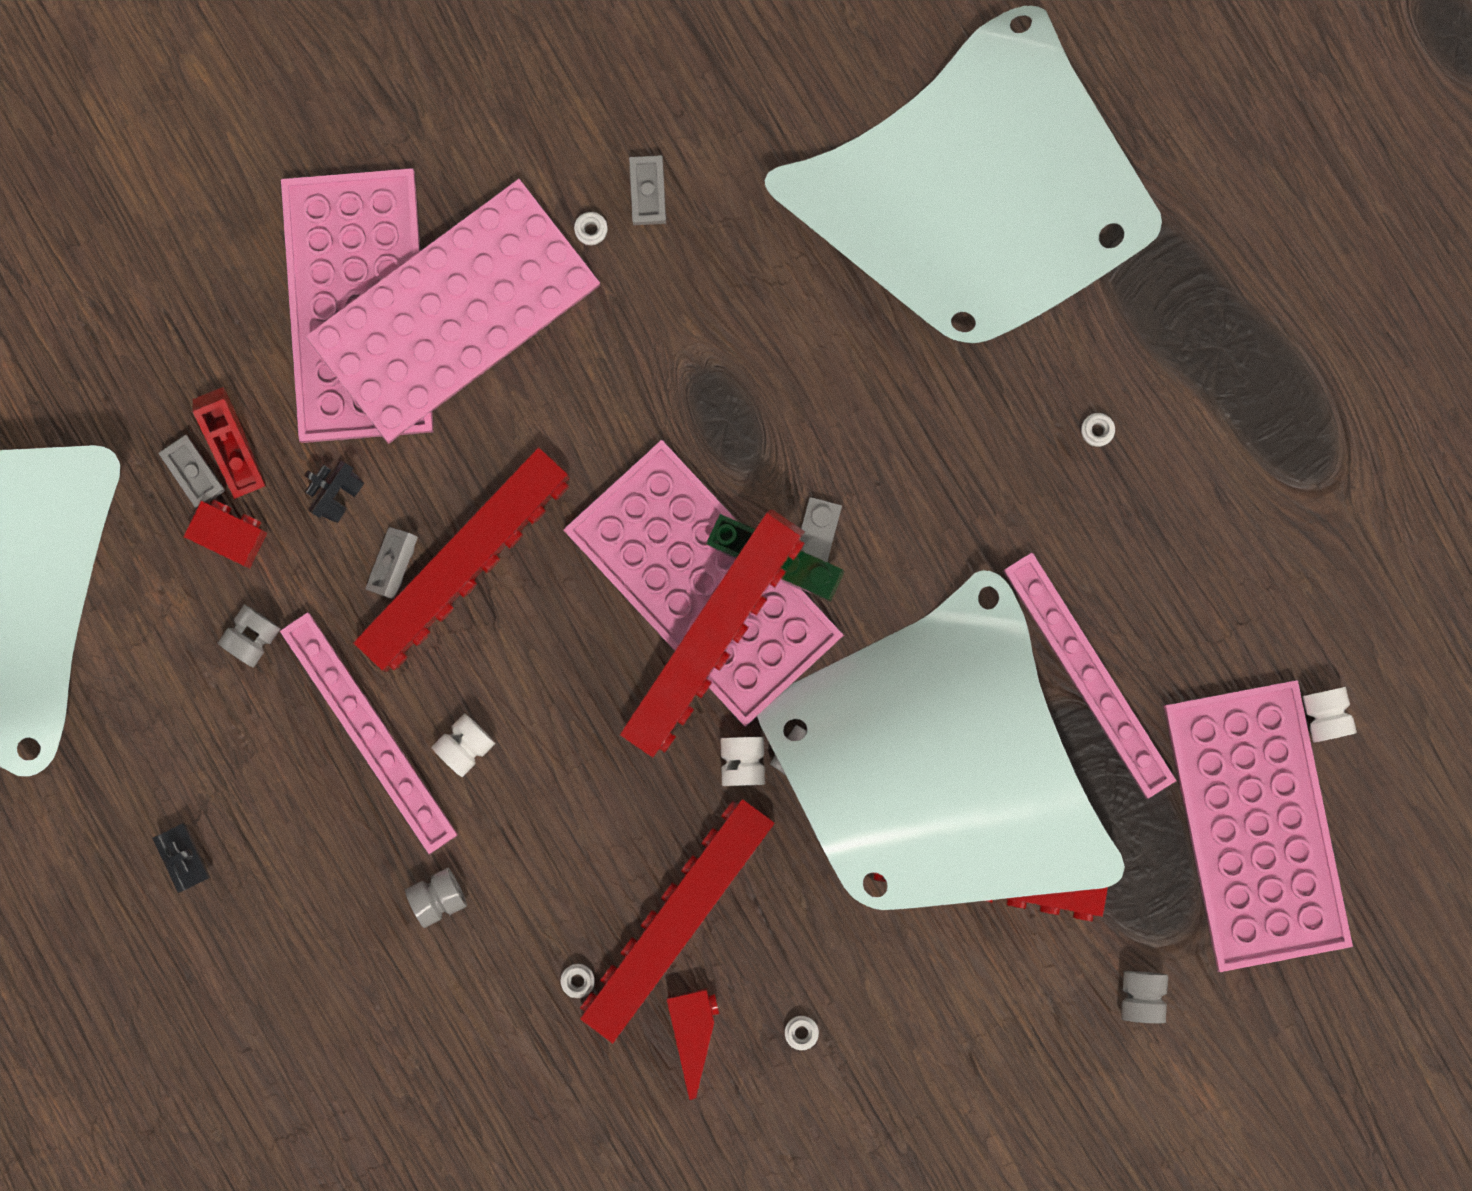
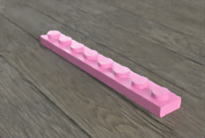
[1003,553,1176,799]
[280,612,458,854]

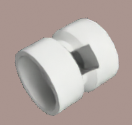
[1302,687,1357,742]
[431,713,496,777]
[721,737,765,786]

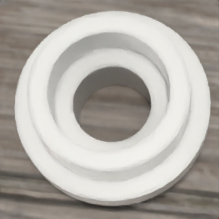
[574,212,608,245]
[1081,413,1115,447]
[561,964,595,998]
[785,1016,819,1050]

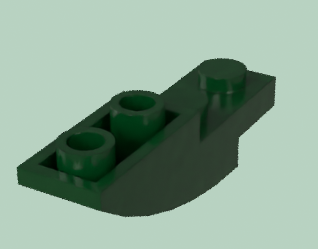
[706,514,845,602]

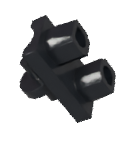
[304,461,364,523]
[152,823,211,893]

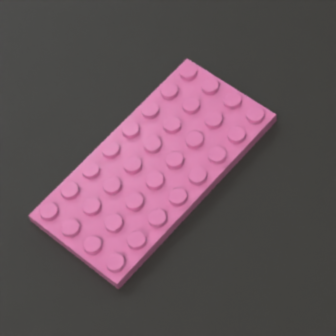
[281,169,434,443]
[306,179,600,444]
[564,440,844,727]
[1164,680,1353,972]

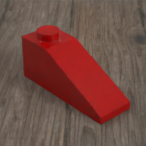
[192,387,265,499]
[667,988,719,1100]

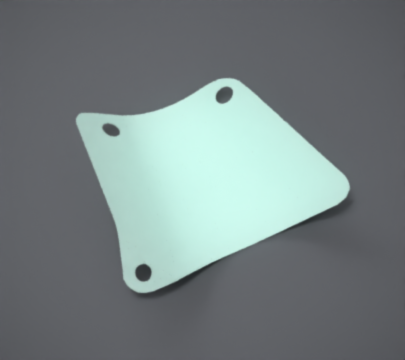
[765,6,1162,343]
[0,445,120,776]
[757,570,1125,910]

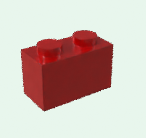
[184,499,267,569]

